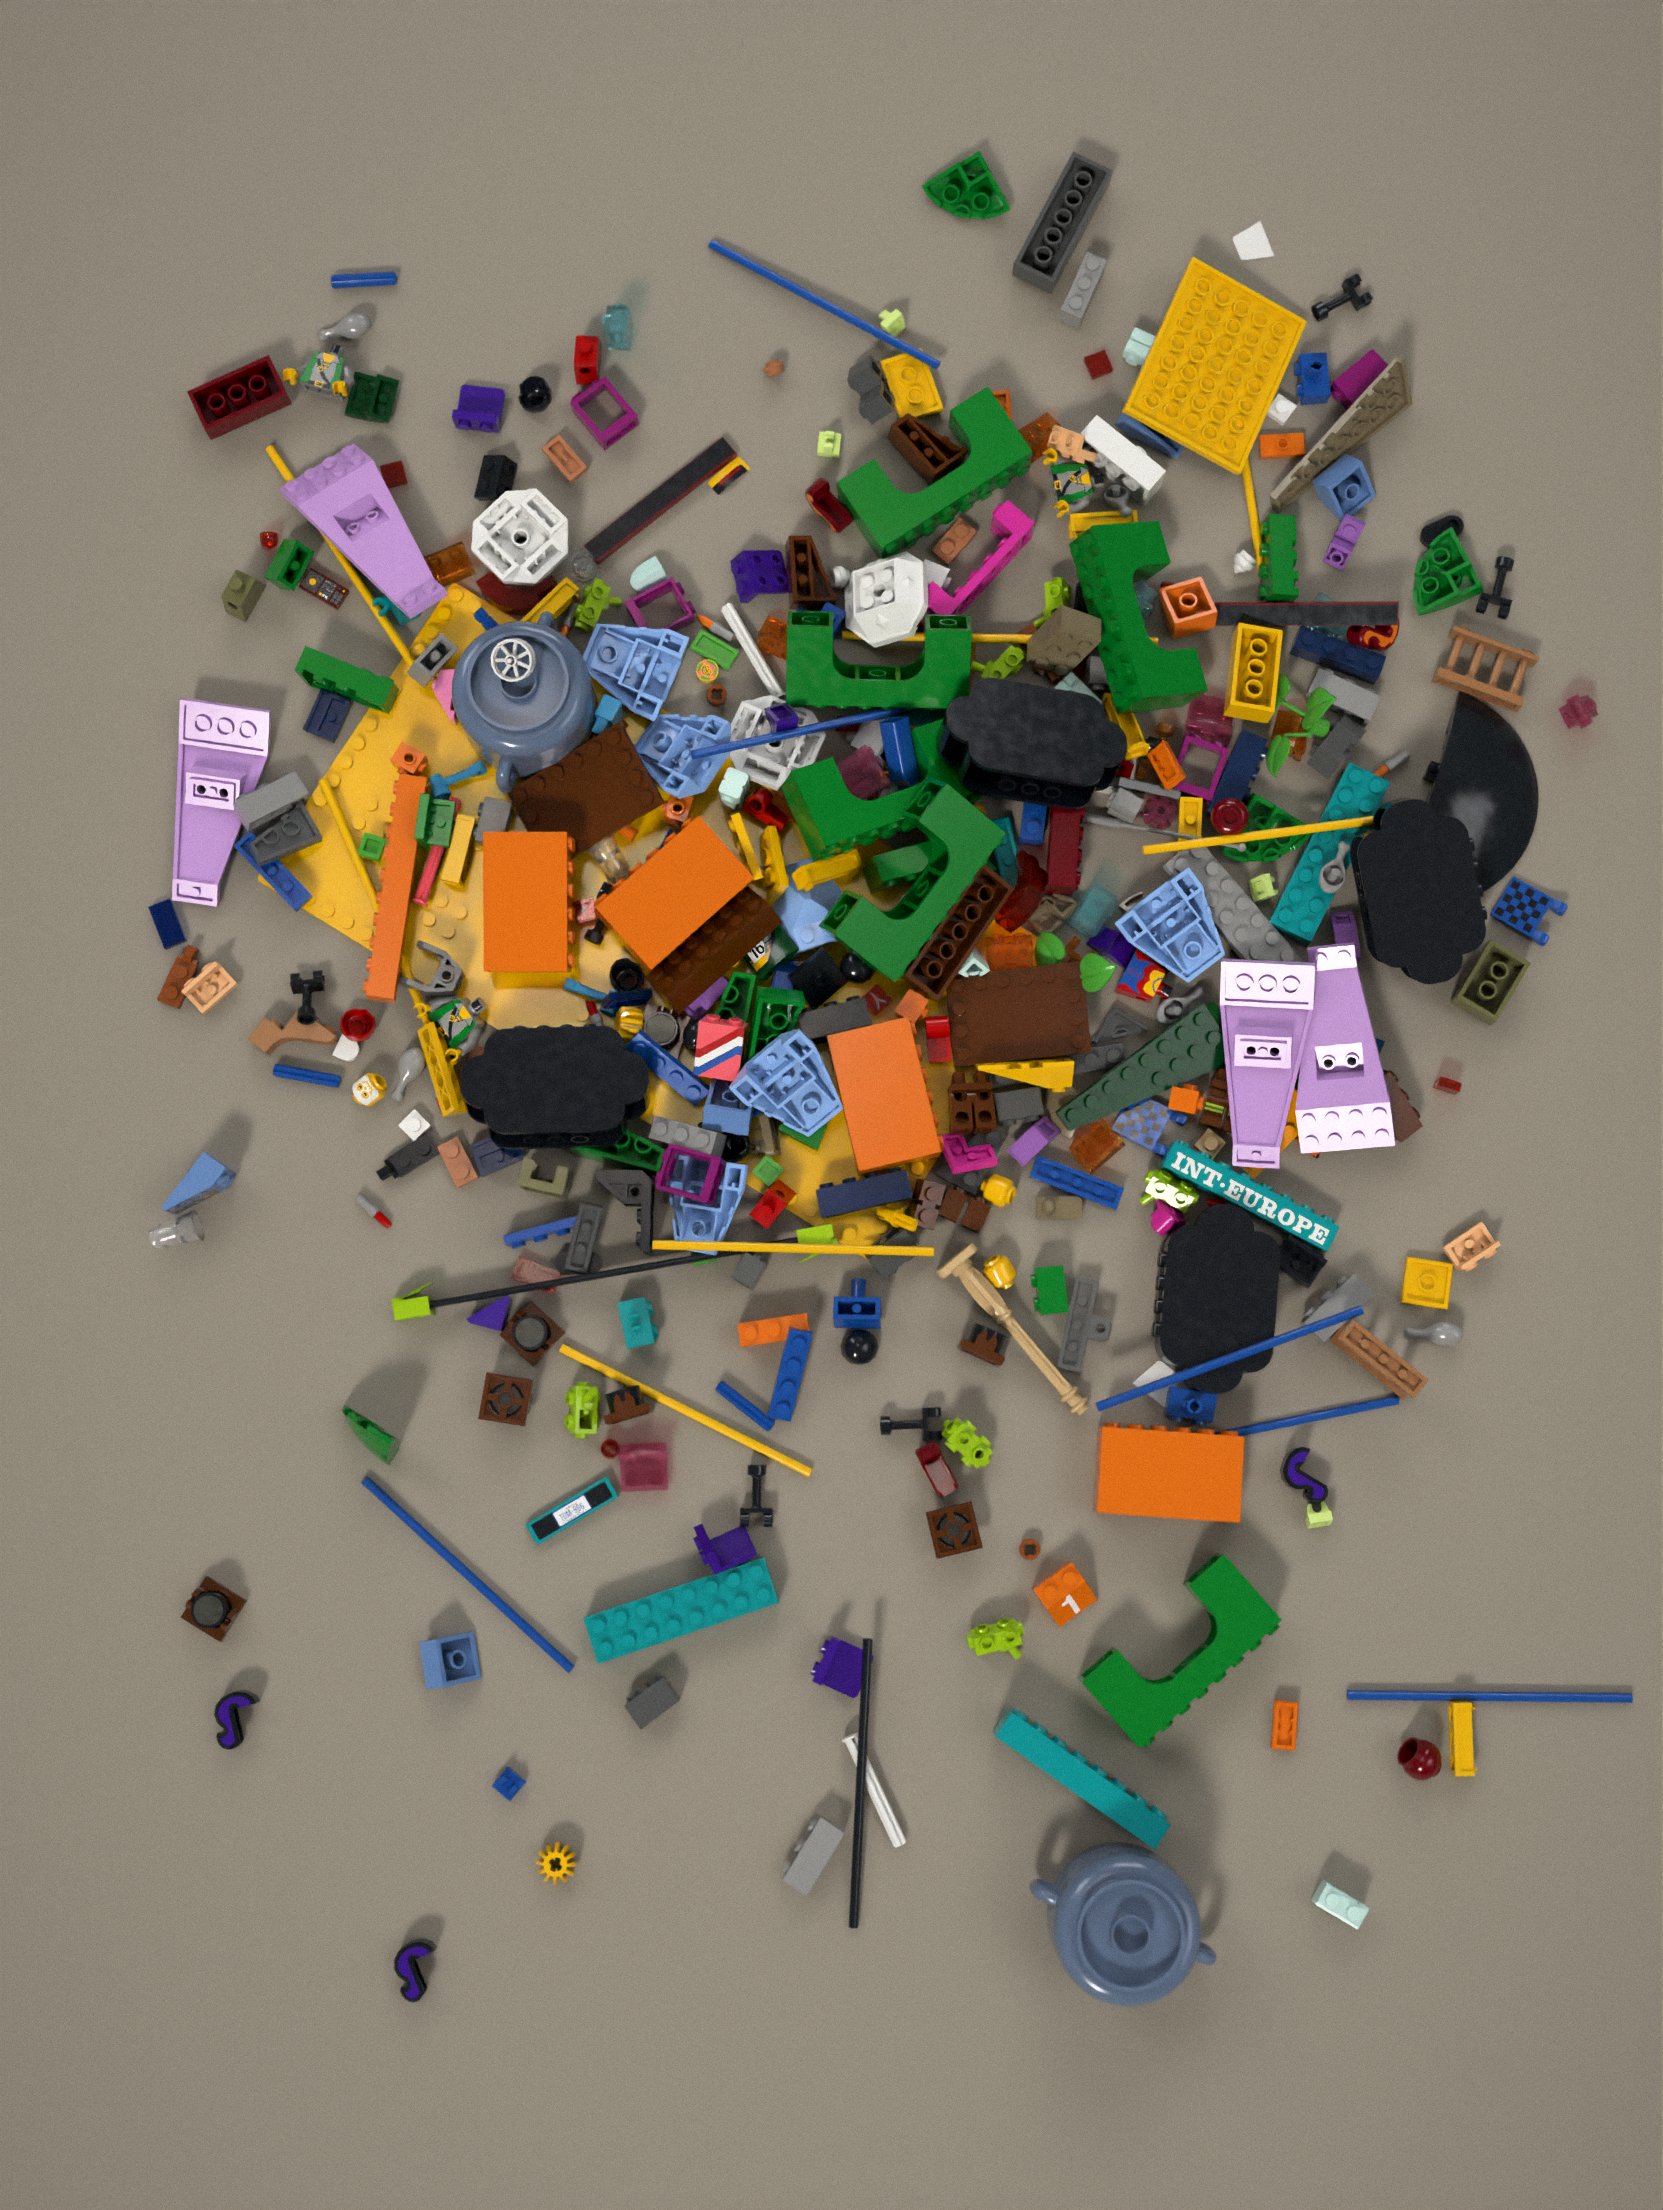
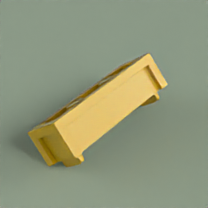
[1068,510,1138,540]
[519,577,580,623]
[1102,693,1150,761]
[1177,797,1203,853]
[439,814,478,888]
[791,849,864,892]
[1448,1701,1478,1776]

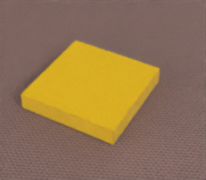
[1400,1257,1453,1310]

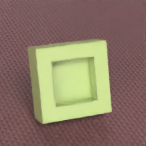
[878,309,906,337]
[817,431,842,458]
[1248,873,1278,903]
[1305,1502,1333,1529]

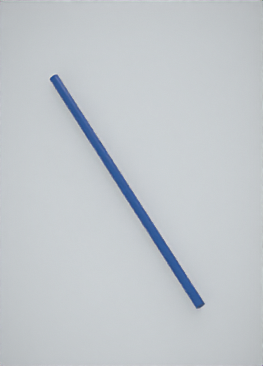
[708,239,941,370]
[691,707,925,760]
[1095,1305,1364,1412]
[1214,1395,1399,1436]
[361,1476,575,1673]
[1347,1690,1633,1703]

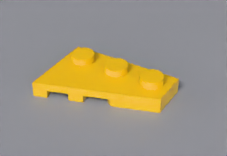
[727,810,763,881]
[760,826,789,907]

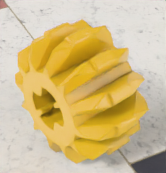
[613,1006,644,1044]
[536,1842,577,1884]

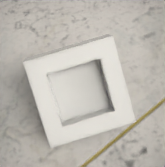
[1266,394,1297,426]
[398,1109,432,1141]

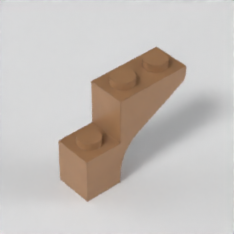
[248,1012,339,1055]

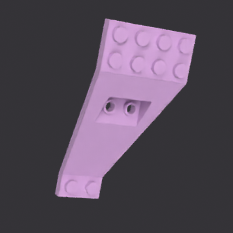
[279,443,448,619]
[172,697,272,907]
[1295,942,1395,1154]
[1220,959,1316,1169]

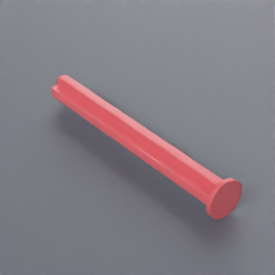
[410,797,461,907]

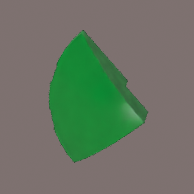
[921,151,1011,219]
[1412,527,1484,616]
[1220,792,1312,862]
[341,1405,400,1465]

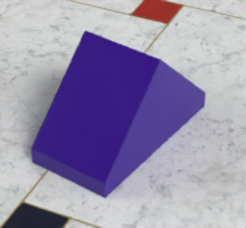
[764,702,799,733]
[1086,925,1137,968]
[467,1295,512,1331]

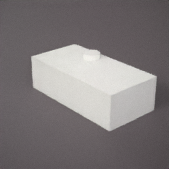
[1080,415,1166,506]

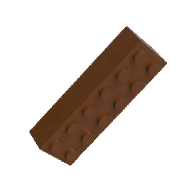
[901,865,1014,1001]
[645,886,782,1014]

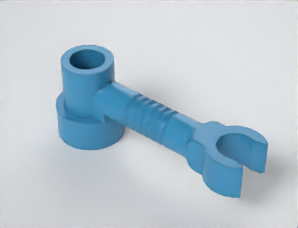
[428,761,487,800]
[563,978,621,1017]

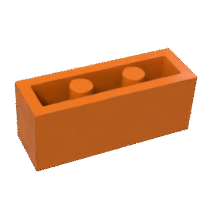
[737,1313,809,1348]

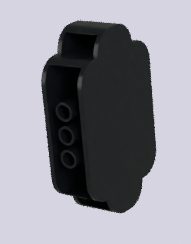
[936,678,1127,810]
[1350,798,1488,984]
[460,1024,651,1150]
[1151,1204,1280,1394]

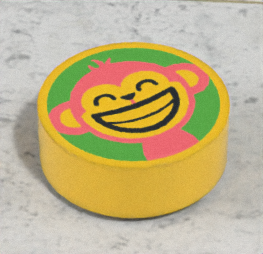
[696,659,719,683]

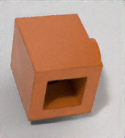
[390,742,429,776]
[661,795,695,829]
[895,988,930,1025]
[1168,1084,1205,1114]

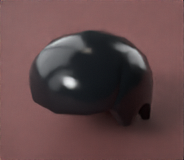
[518,375,552,413]
[839,951,876,984]
[609,958,645,995]
[683,1017,703,1053]
[720,1132,751,1163]
[840,1330,878,1365]

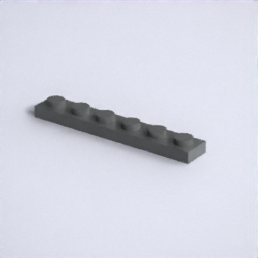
[987,1042,1125,1088]

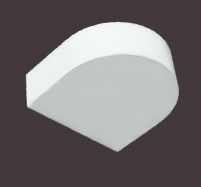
[332,1034,360,1062]

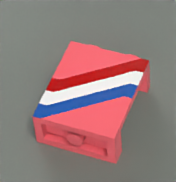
[693,1014,749,1081]

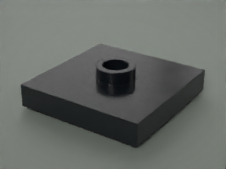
[787,947,848,1009]

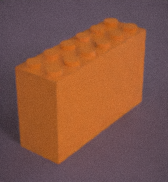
[593,816,754,973]
[483,832,576,973]
[827,1017,944,1176]
[1093,1422,1244,1523]

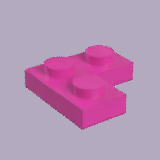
[942,1133,998,1174]

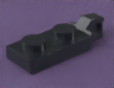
[376,1133,440,1181]

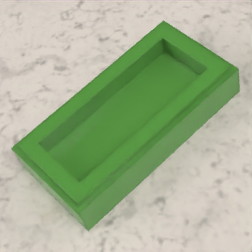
[690,629,740,672]

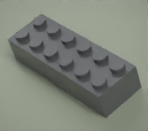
[1012,151,1113,294]

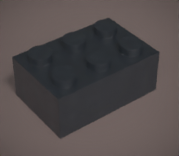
[798,995,872,1045]

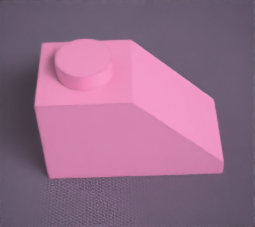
[432,669,458,725]

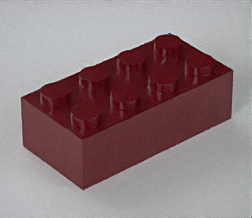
[187,355,292,440]
[1044,807,1085,897]

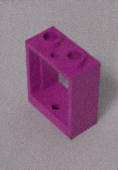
[570,376,639,451]
[625,577,696,632]
[1172,734,1229,804]
[655,1143,727,1206]

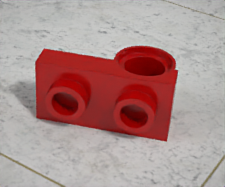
[742,787,790,831]
[924,1015,952,1064]

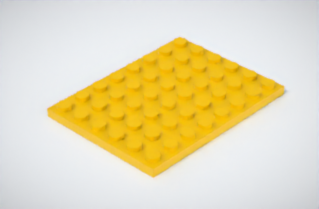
[1122,257,1307,476]

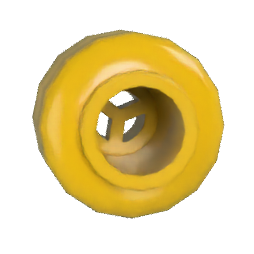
[980,1174,1017,1207]
[982,1254,1017,1290]

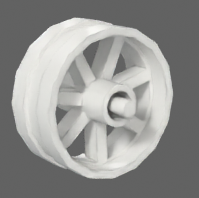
[491,638,536,682]

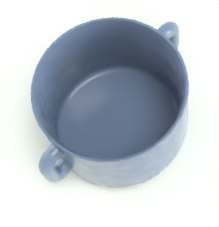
[452,611,598,793]
[1029,1842,1217,2006]

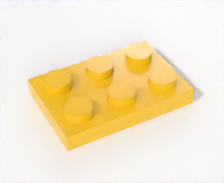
[880,348,943,419]

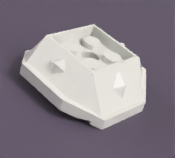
[471,488,569,586]
[844,551,928,648]
[729,695,826,791]

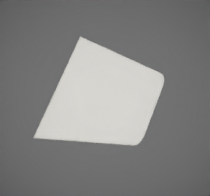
[1233,221,1274,260]
[1133,1361,1177,1407]

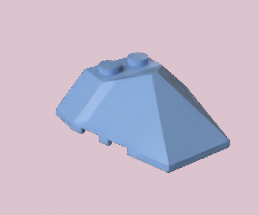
[583,624,690,722]
[635,714,731,799]
[772,858,843,959]
[1114,867,1225,983]
[729,1028,844,1137]
[669,1155,748,1255]

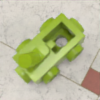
[1033,577,1072,630]
[573,578,622,633]
[970,645,1026,680]
[1139,1168,1199,1213]
[564,1382,601,1439]
[941,1417,993,1469]
[966,1618,1024,1659]

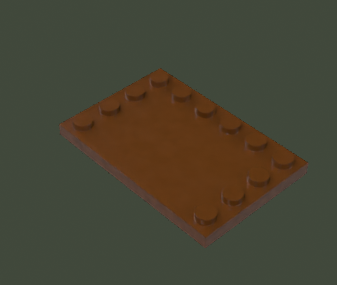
[507,722,665,859]
[946,961,1092,1068]

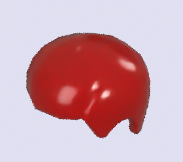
[340,1009,376,1042]

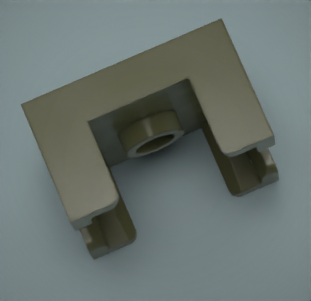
[517,1158,573,1200]

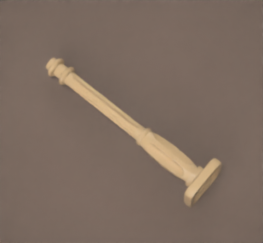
[935,1242,1089,1416]

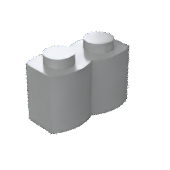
[1105,787,1145,824]

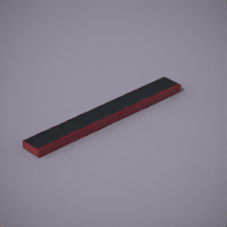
[584,437,737,565]
[1215,601,1399,626]

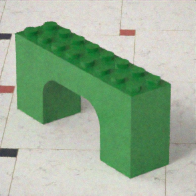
[837,386,1033,559]
[1069,521,1208,714]
[786,611,972,711]
[781,719,982,861]
[819,777,1006,982]
[1078,1553,1281,1748]

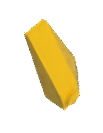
[975,1058,1074,1092]

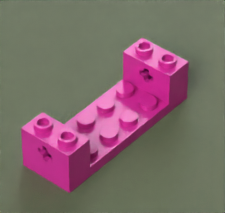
[923,500,1035,619]

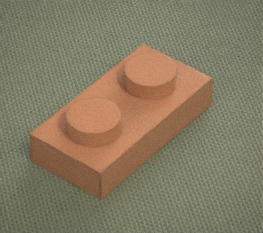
[542,435,588,484]
[931,518,977,567]
[437,1136,479,1189]

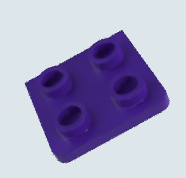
[452,385,505,433]
[730,550,788,603]
[693,1524,757,1575]
[810,1636,874,1698]

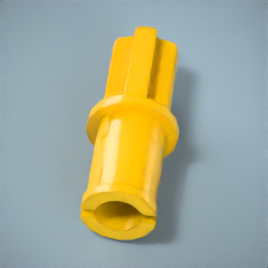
[877,1205,919,1231]

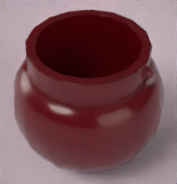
[1210,797,1250,835]
[1397,1737,1442,1781]

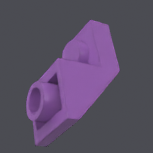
[1323,513,1366,571]
[1329,910,1361,961]
[684,975,729,1019]
[1007,1116,1061,1167]

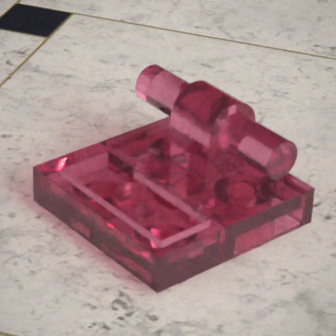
[1182,694,1233,747]
[836,745,890,800]
[618,1442,669,1492]

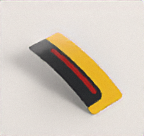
[708,457,750,495]

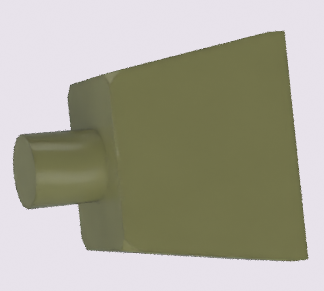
[221,570,266,622]

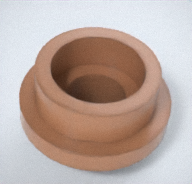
[763,359,784,378]

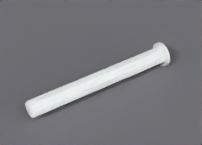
[721,603,786,700]
[842,1732,906,1847]

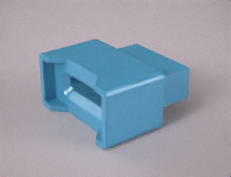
[591,694,626,737]

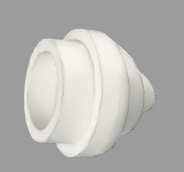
[1233,550,1256,573]
[829,566,851,589]

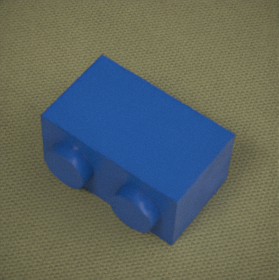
[1018,802,1047,847]

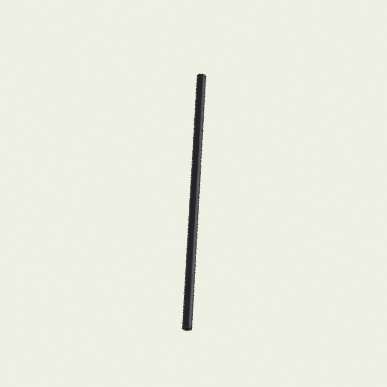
[849,1638,873,1928]

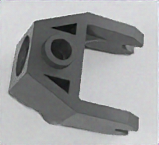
[399,940,465,998]

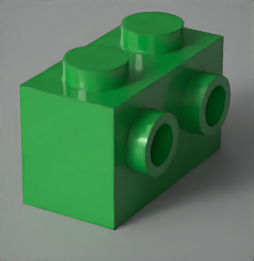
[264,539,314,591]
[1030,1265,1069,1316]

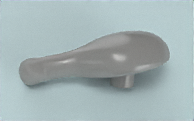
[318,312,371,341]
[1103,484,1133,517]
[1319,841,1350,894]
[1156,986,1205,1025]
[390,1047,426,1102]
[1404,1322,1464,1346]

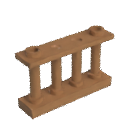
[1431,626,1539,712]
[1329,1320,1428,1400]

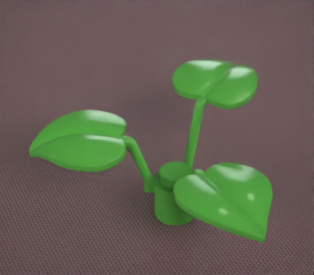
[1266,674,1337,777]
[1035,932,1117,993]

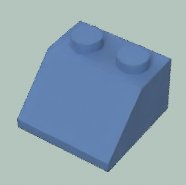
[1312,454,1376,522]
[419,1631,481,1689]

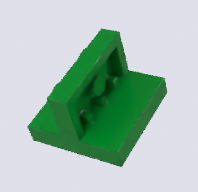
[414,793,456,849]

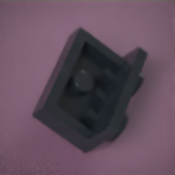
[474,455,517,501]
[1279,1235,1328,1289]

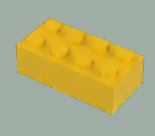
[1223,623,1283,723]

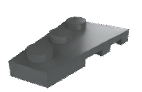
[249,800,322,867]
[934,1129,1008,1196]

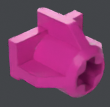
[1151,1199,1186,1235]

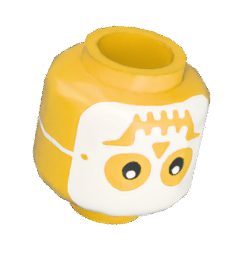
[352,1073,387,1107]

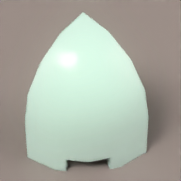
[630,556,668,593]
[958,947,990,977]

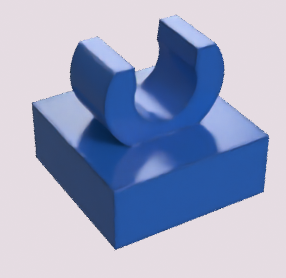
[492,1766,526,1801]

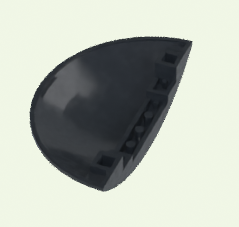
[1427,692,1538,892]

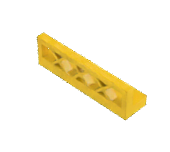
[417,1022,466,1117]

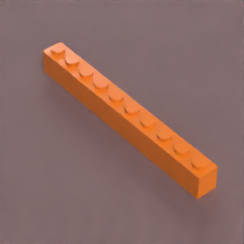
[363,774,428,1004]

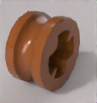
[707,684,727,707]
[1019,1539,1040,1560]

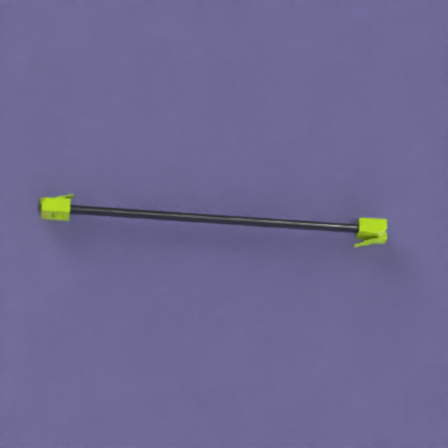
[391,1224,838,1321]

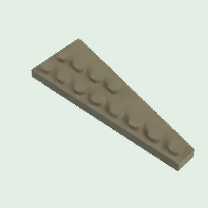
[1269,355,1412,514]

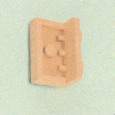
[1047,425,1097,464]
[181,961,239,1015]
[1442,1222,1501,1272]

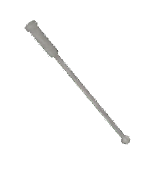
[1083,812,1246,852]

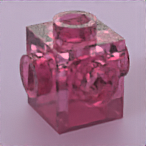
[1558,694,1599,729]
[1142,796,1177,830]

